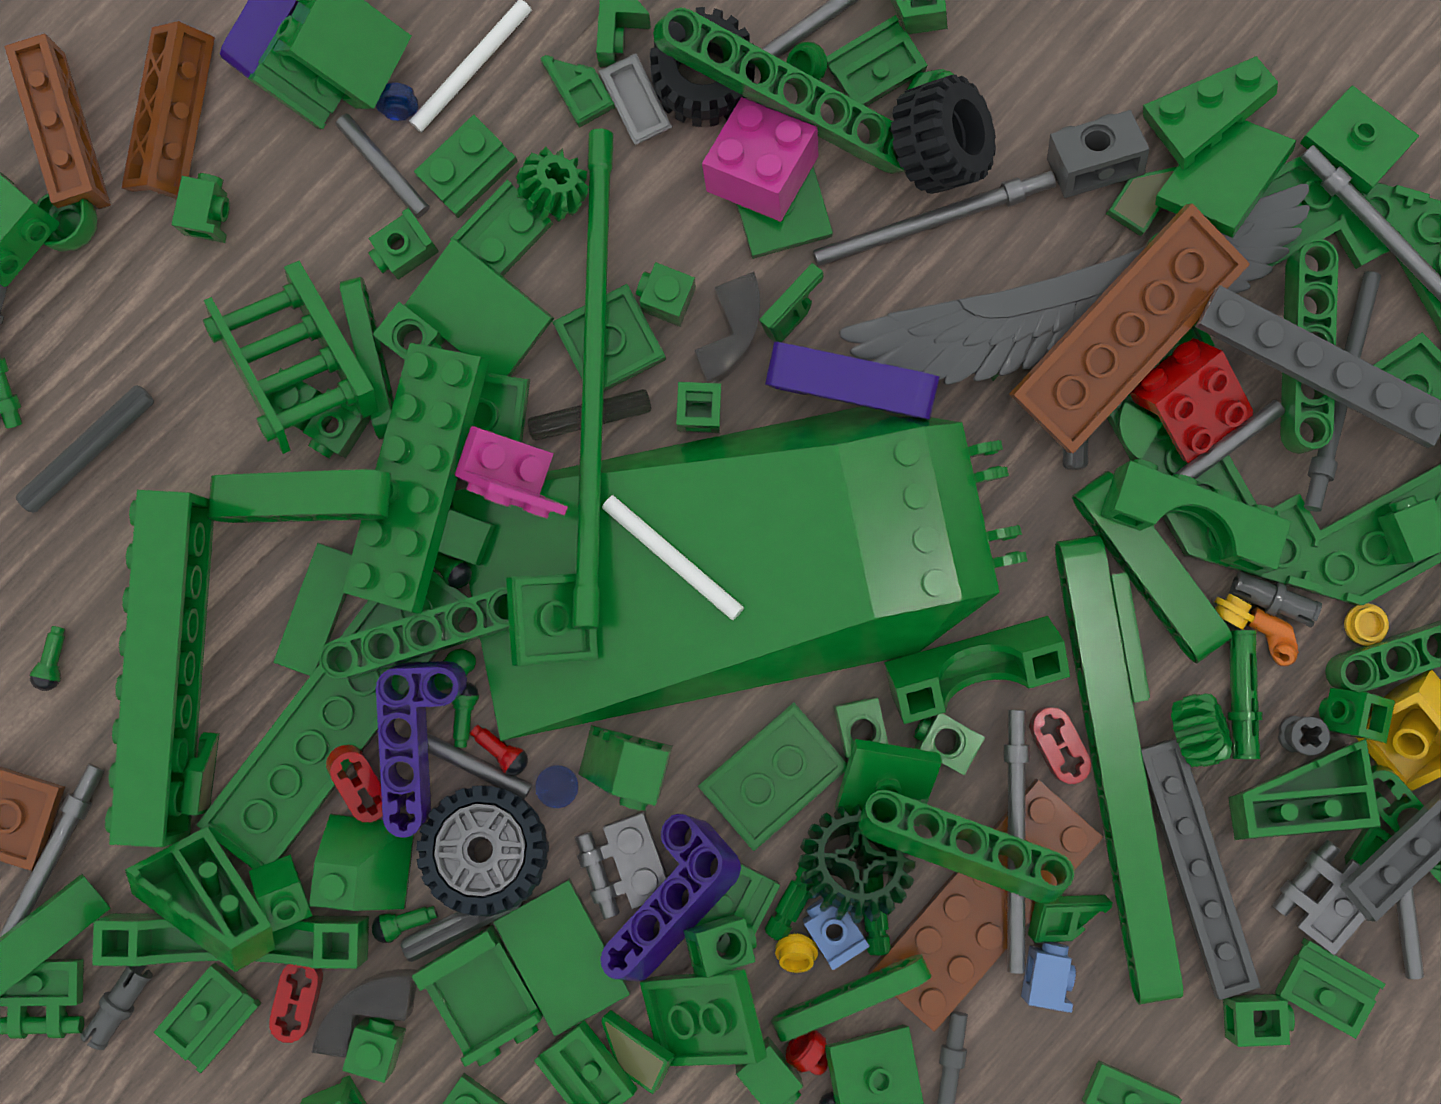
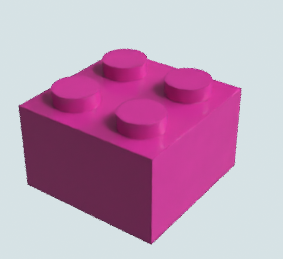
[702,97,819,222]

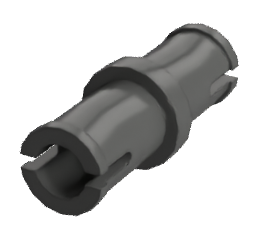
[1229,571,1322,628]
[80,965,153,1050]

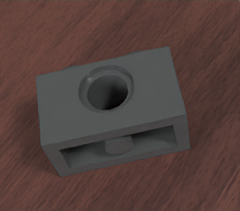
[1047,110,1150,198]

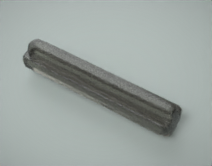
[528,389,651,441]

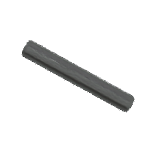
[16,385,154,513]

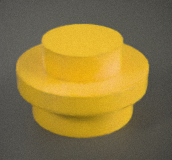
[1214,593,1256,630]
[1344,603,1389,646]
[775,933,818,973]

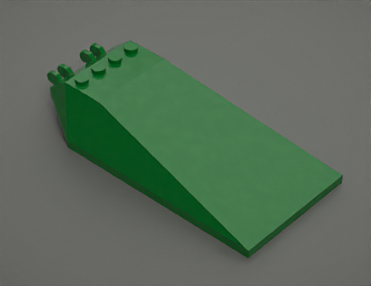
[452,406,1028,741]

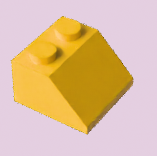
[1356,669,1441,795]

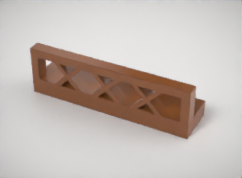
[121,21,215,199]
[4,33,111,209]

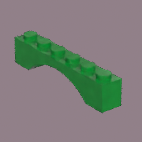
[92,913,369,969]

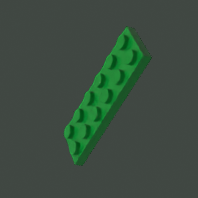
[342,343,490,614]

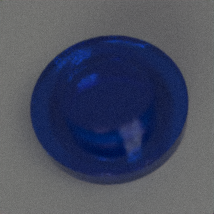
[376,83,418,121]
[536,765,579,808]

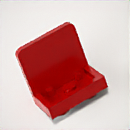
[1130,338,1253,463]

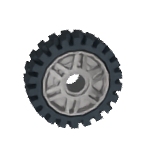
[416,785,549,916]

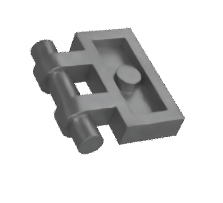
[575,812,667,919]
[1272,840,1366,956]

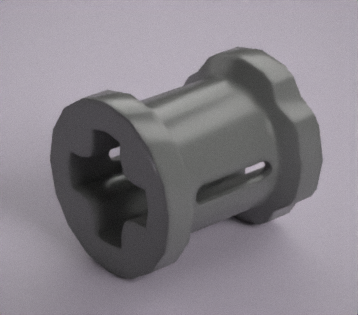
[1278,716,1330,756]

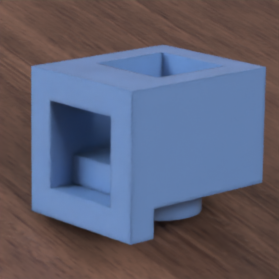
[803,898,869,970]
[1021,942,1076,1013]

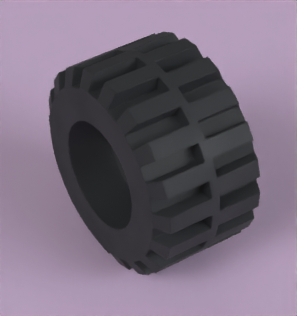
[650,7,756,127]
[891,75,996,194]

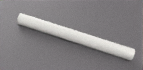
[409,0,532,133]
[602,495,744,621]

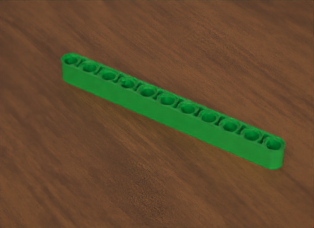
[1055,535,1183,1005]

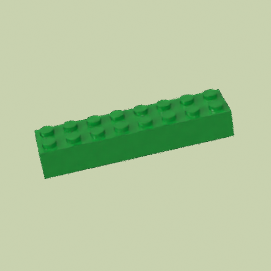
[105,490,214,848]

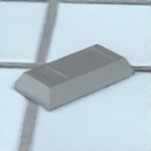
[599,53,672,145]

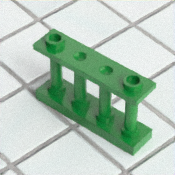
[203,260,379,454]

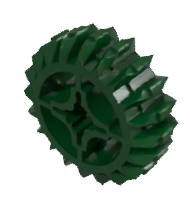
[798,804,916,924]

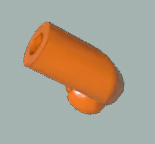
[1246,607,1299,666]

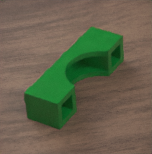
[1101,459,1292,575]
[884,616,1070,724]

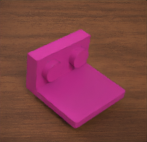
[455,426,568,518]

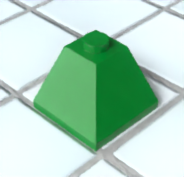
[309,814,415,911]

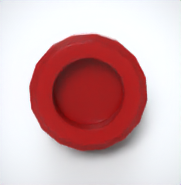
[786,1030,828,1075]

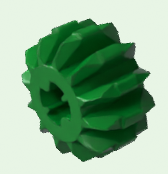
[516,147,589,222]
[1171,693,1232,767]

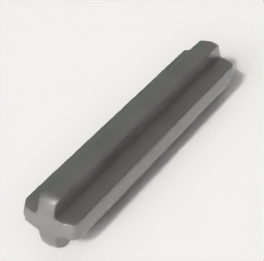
[401,902,522,962]

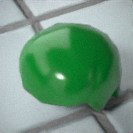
[37,193,98,252]

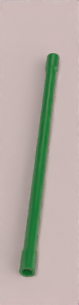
[572,129,614,630]

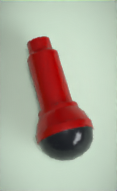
[470,724,528,776]

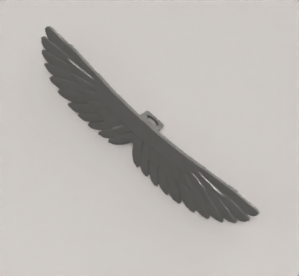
[839,184,1310,385]

